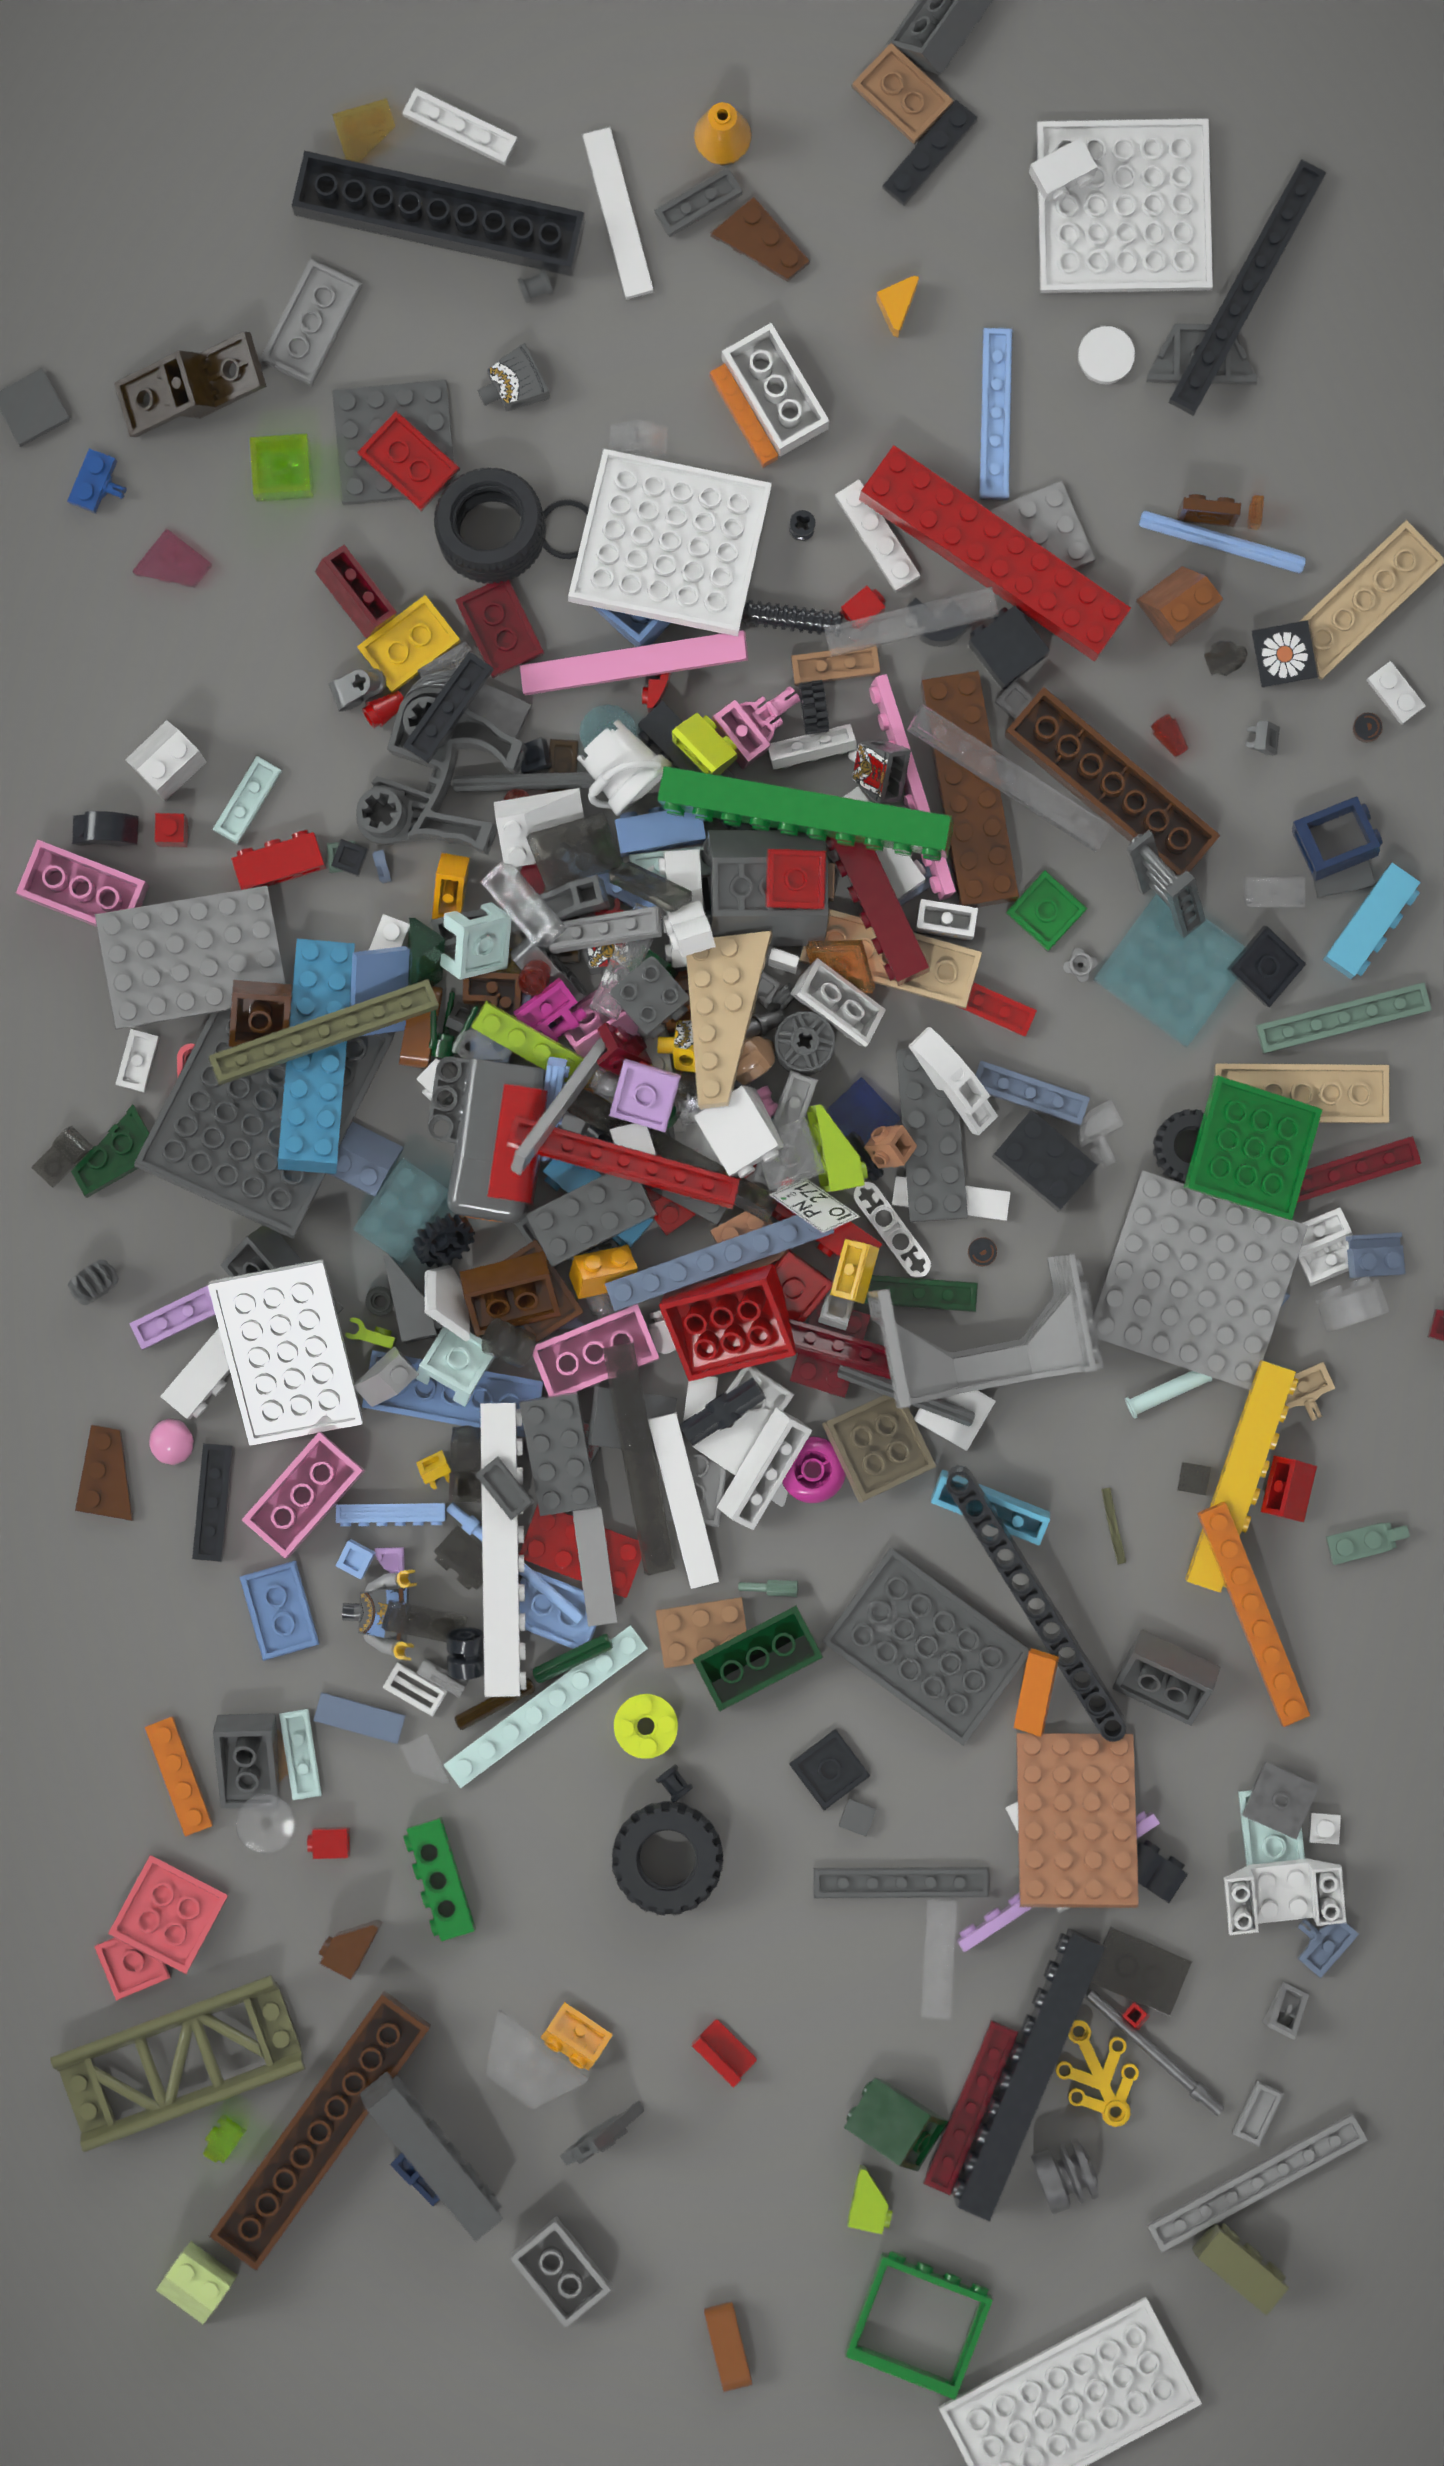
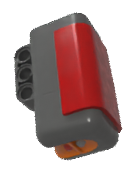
[428,1057,548,1224]

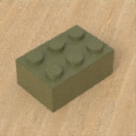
[1192,2223,1289,2316]

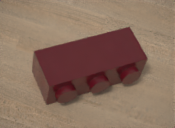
[315,544,397,639]

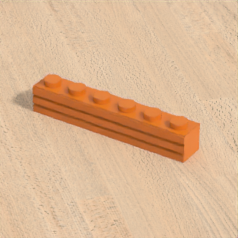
[709,364,778,468]

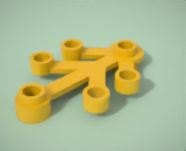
[1055,2019,1139,2127]

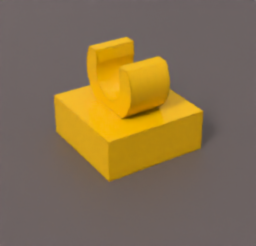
[416,1450,451,1490]

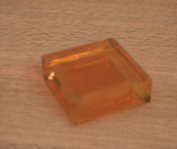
[1247,495,1264,530]

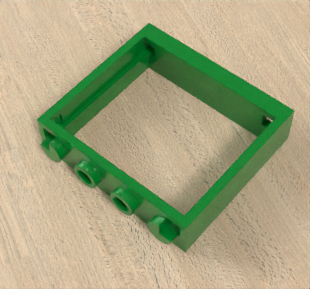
[844,2251,993,2400]

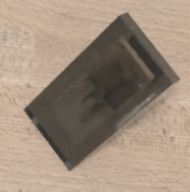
[449,1472,482,1503]

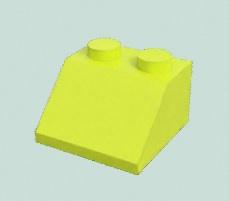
[672,713,737,776]

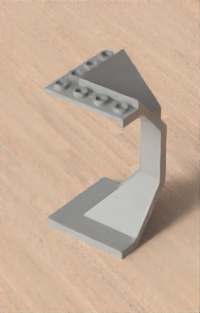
[867,1254,1104,1408]

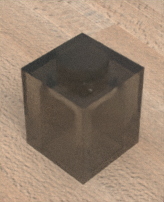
[451,1425,481,1472]

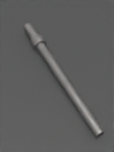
[1085,1989,1224,2116]

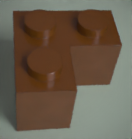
[462,972,523,1018]

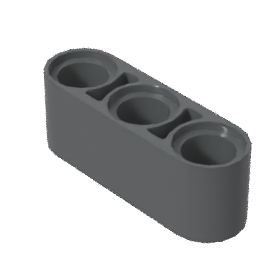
[510,933,588,1010]

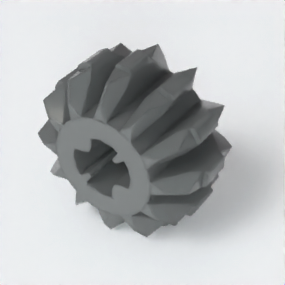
[68,1260,119,1305]

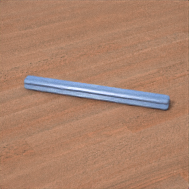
[1139,511,1306,573]

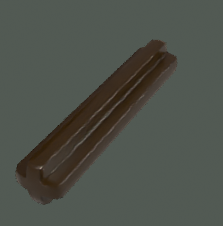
[454,1678,535,1730]

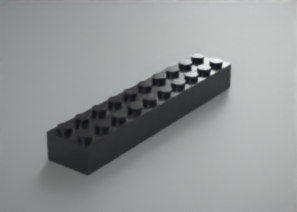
[291,151,585,277]
[952,1928,1105,2222]

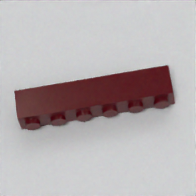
[825,837,930,986]

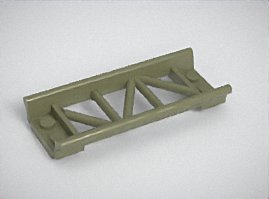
[50,1975,305,2152]

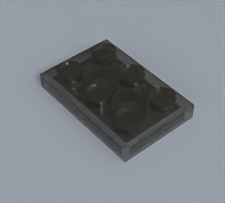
[526,812,625,890]

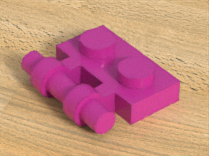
[513,978,587,1042]

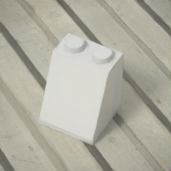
[125,720,206,801]
[694,1085,784,1178]

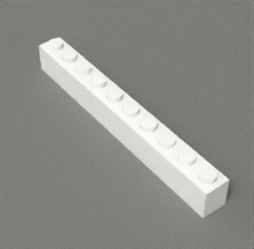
[480,1403,526,1697]

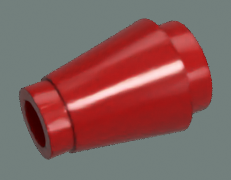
[362,691,404,728]

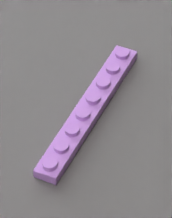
[957,1811,1160,1953]

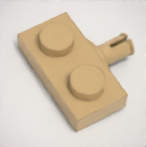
[1285,1362,1335,1421]

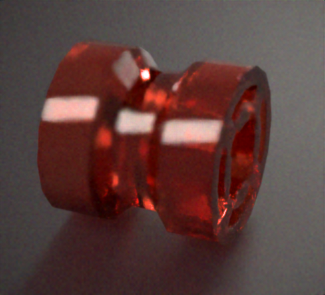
[518,959,551,996]

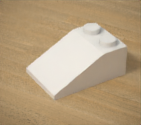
[494,788,588,869]

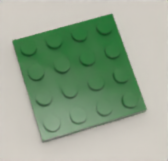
[1183,1076,1323,1220]

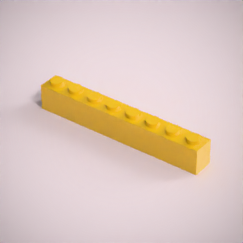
[1185,1360,1298,1593]

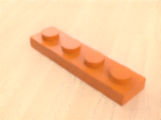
[145,1716,214,1836]

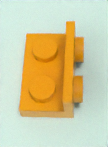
[541,2002,613,2070]

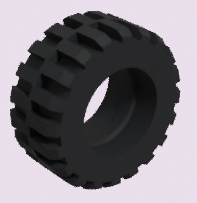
[612,1801,723,1916]

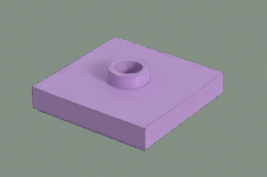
[609,1059,681,1132]

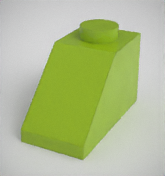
[847,2165,893,2235]

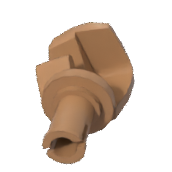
[736,1036,775,1085]

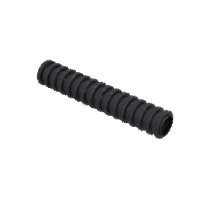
[741,600,843,637]

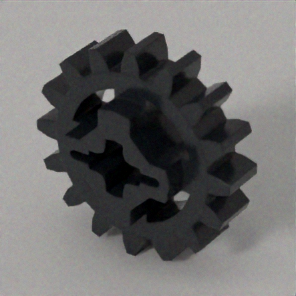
[412,1213,475,1268]

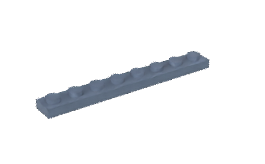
[605,1215,834,1312]

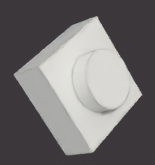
[1308,1813,1341,1845]

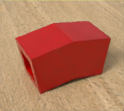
[1122,2002,1150,2030]

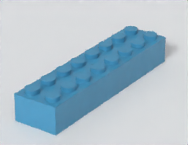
[278,939,355,1174]

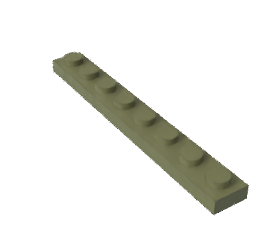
[209,979,439,1085]

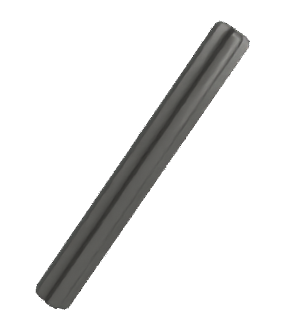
[453,772,595,792]
[837,1365,975,1426]

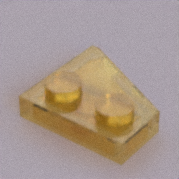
[332,98,395,162]

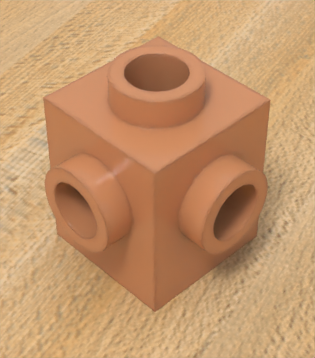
[864,1125,917,1168]

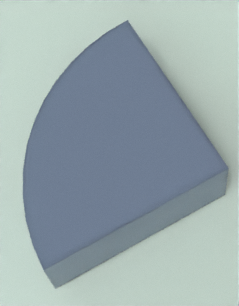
[372,850,392,884]

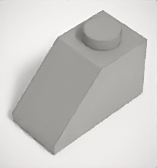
[354,1346,419,1407]

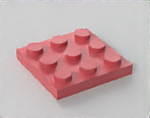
[108,1855,228,1975]

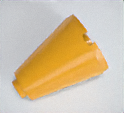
[694,102,751,165]

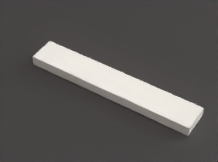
[583,127,654,300]
[648,1412,719,1589]

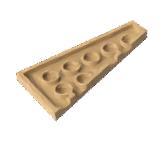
[686,931,773,1109]

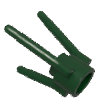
[428,991,478,1058]

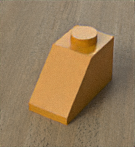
[432,853,470,919]

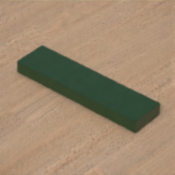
[860,1275,978,1312]

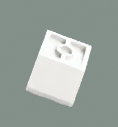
[1224,1859,1346,1935]

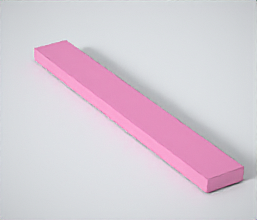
[520,630,748,695]

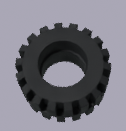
[1153,1109,1204,1182]

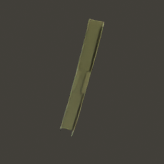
[1101,1488,1126,1565]

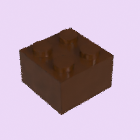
[229,980,292,1047]

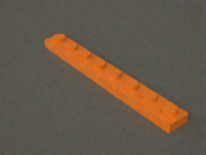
[1197,1502,1310,1727]

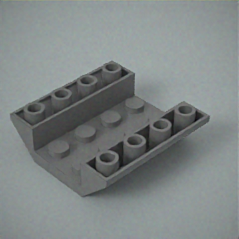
[708,830,828,946]

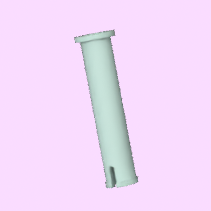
[1125,1371,1212,1419]

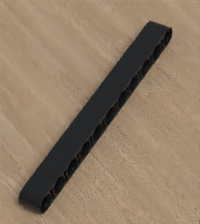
[946,1466,1126,1742]

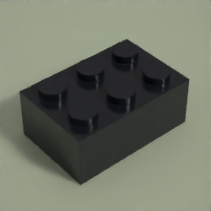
[992,1110,1098,1212]

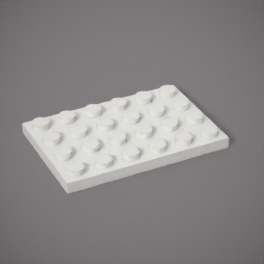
[208,1260,363,1445]

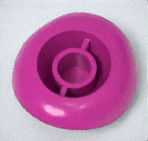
[782,1437,846,1503]

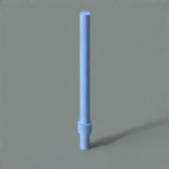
[446,1502,585,1624]

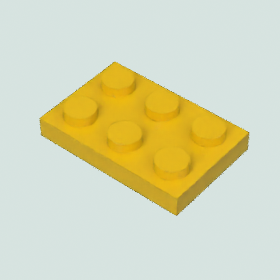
[357,595,461,693]

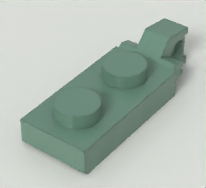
[1326,1522,1410,1565]

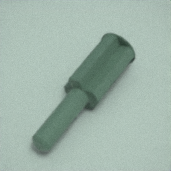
[738,1580,798,1598]

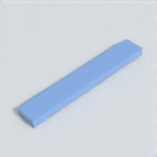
[979,328,1012,500]

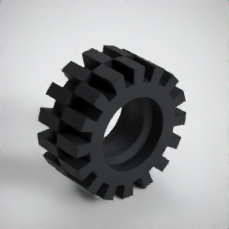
[799,680,829,735]

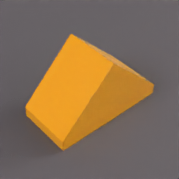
[876,275,919,337]

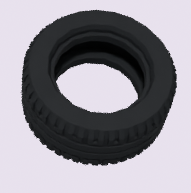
[434,467,546,584]

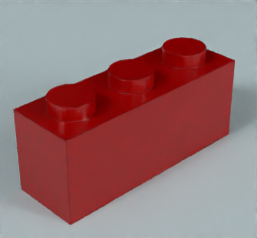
[231,830,326,890]

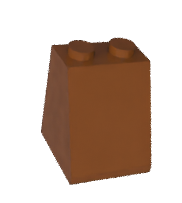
[1136,566,1223,646]

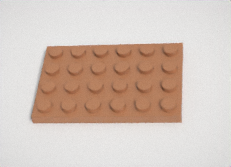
[1016,1733,1139,1908]

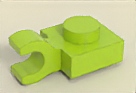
[345,1317,397,1349]

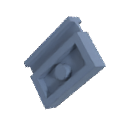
[1346,1232,1406,1278]

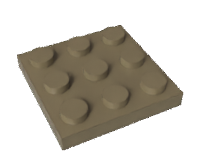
[822,1395,936,1503]

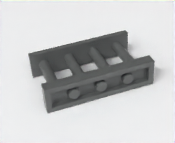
[1127,830,1206,938]

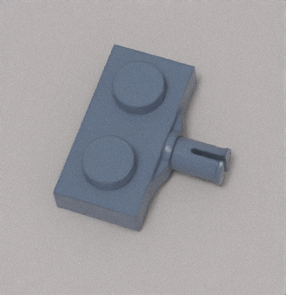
[1297,1918,1359,1978]

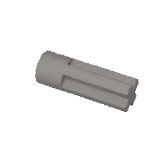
[417,1658,468,1698]

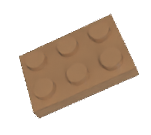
[852,43,953,144]
[656,1597,747,1668]

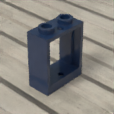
[1292,796,1383,881]

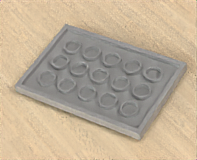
[95,886,285,1030]

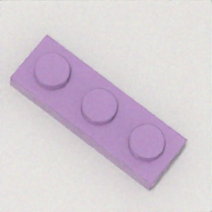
[129,1285,216,1350]

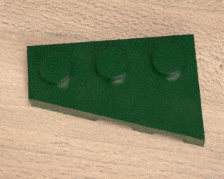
[71,1104,150,1198]

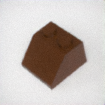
[318,1920,383,1980]

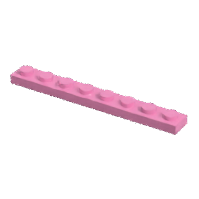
[869,674,956,901]

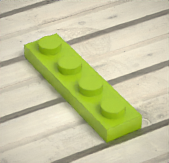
[471,1001,584,1082]

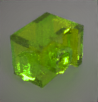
[203,2114,247,2163]

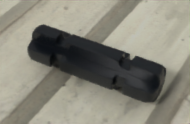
[845,1131,884,1181]

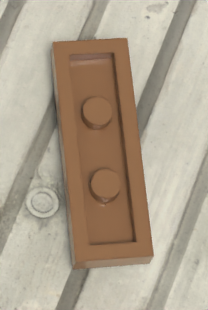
[791,644,880,686]

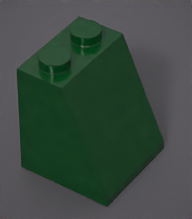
[844,2078,948,2172]

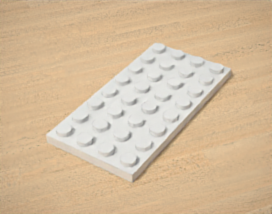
[938,2297,1202,2466]

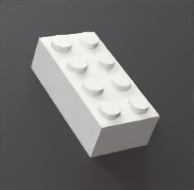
[722,323,829,457]

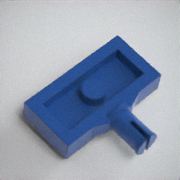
[67,448,127,513]

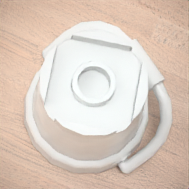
[577,720,672,816]

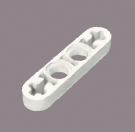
[853,1182,931,1278]

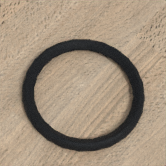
[543,499,589,559]

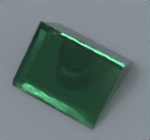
[407,918,445,987]

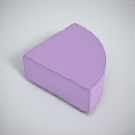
[375,1547,405,1573]

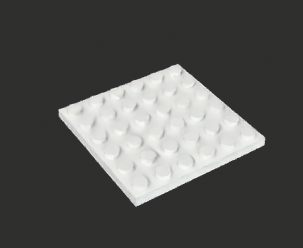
[1037,119,1213,293]
[568,449,772,636]

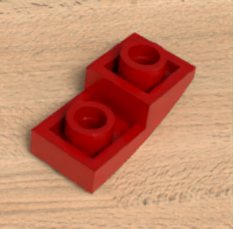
[642,673,671,713]

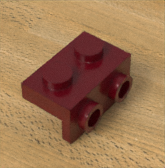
[596,1022,653,1076]

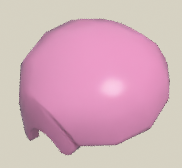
[149,1418,194,1465]

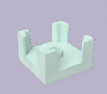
[440,902,512,980]
[415,1326,498,1407]

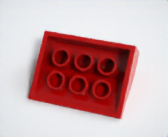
[659,1264,797,1381]

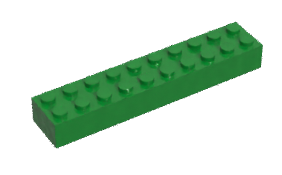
[657,766,954,861]

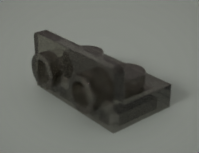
[433,1525,483,1590]

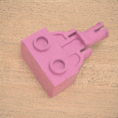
[711,686,800,769]

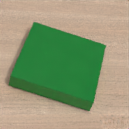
[1006,870,1088,952]

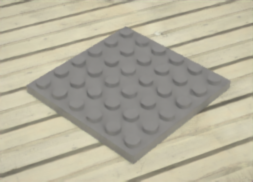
[1094,1170,1308,1390]

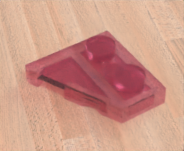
[132,528,212,588]

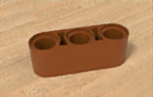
[399,983,443,1069]
[704,2301,753,2392]

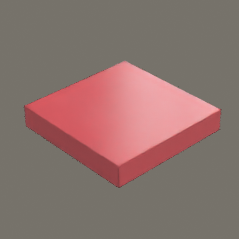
[94,1938,171,2001]

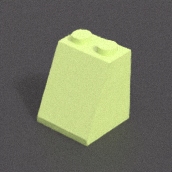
[156,2241,238,2324]

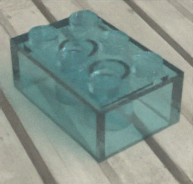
[353,1158,448,1264]

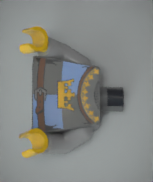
[342,1569,417,1661]

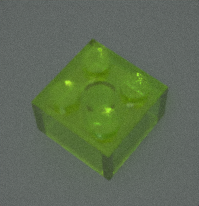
[250,433,314,502]

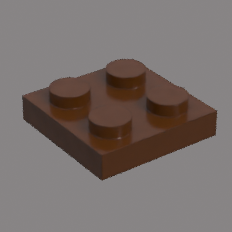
[1177,494,1241,527]

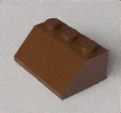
[459,1251,560,1336]

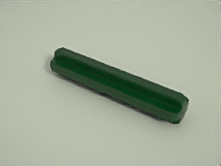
[532,1634,613,1683]

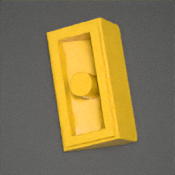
[830,1239,879,1304]

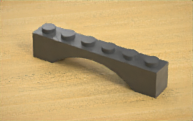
[431,875,610,953]

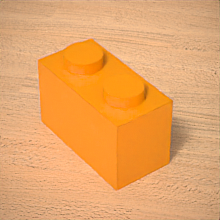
[569,1245,638,1299]

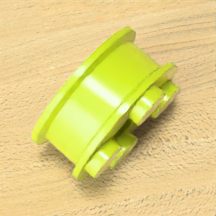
[614,1694,678,1759]

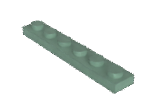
[1256,982,1432,1054]

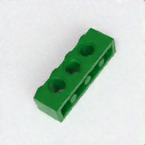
[403,1817,476,1942]

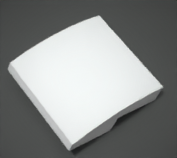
[1298,1207,1352,1287]
[914,1390,996,1451]

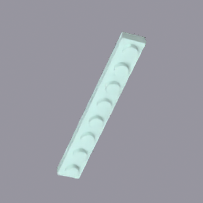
[444,1625,648,1788]

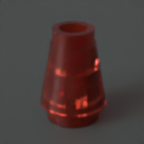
[1150,713,1189,757]

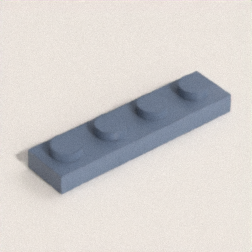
[975,1060,1090,1126]

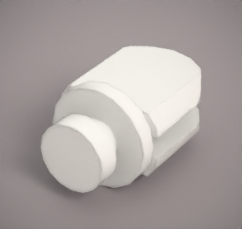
[648,1310,676,1354]

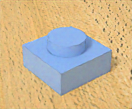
[336,1539,376,1580]

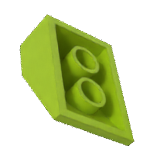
[807,1104,868,1192]

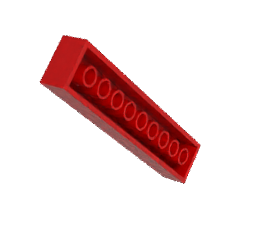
[859,445,1131,662]

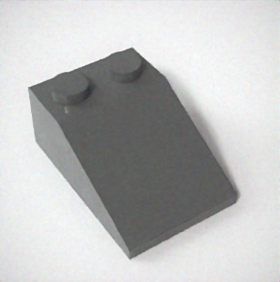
[384,1255,443,1344]
[213,1713,279,1808]

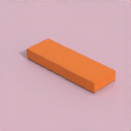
[1013,1648,1059,1737]

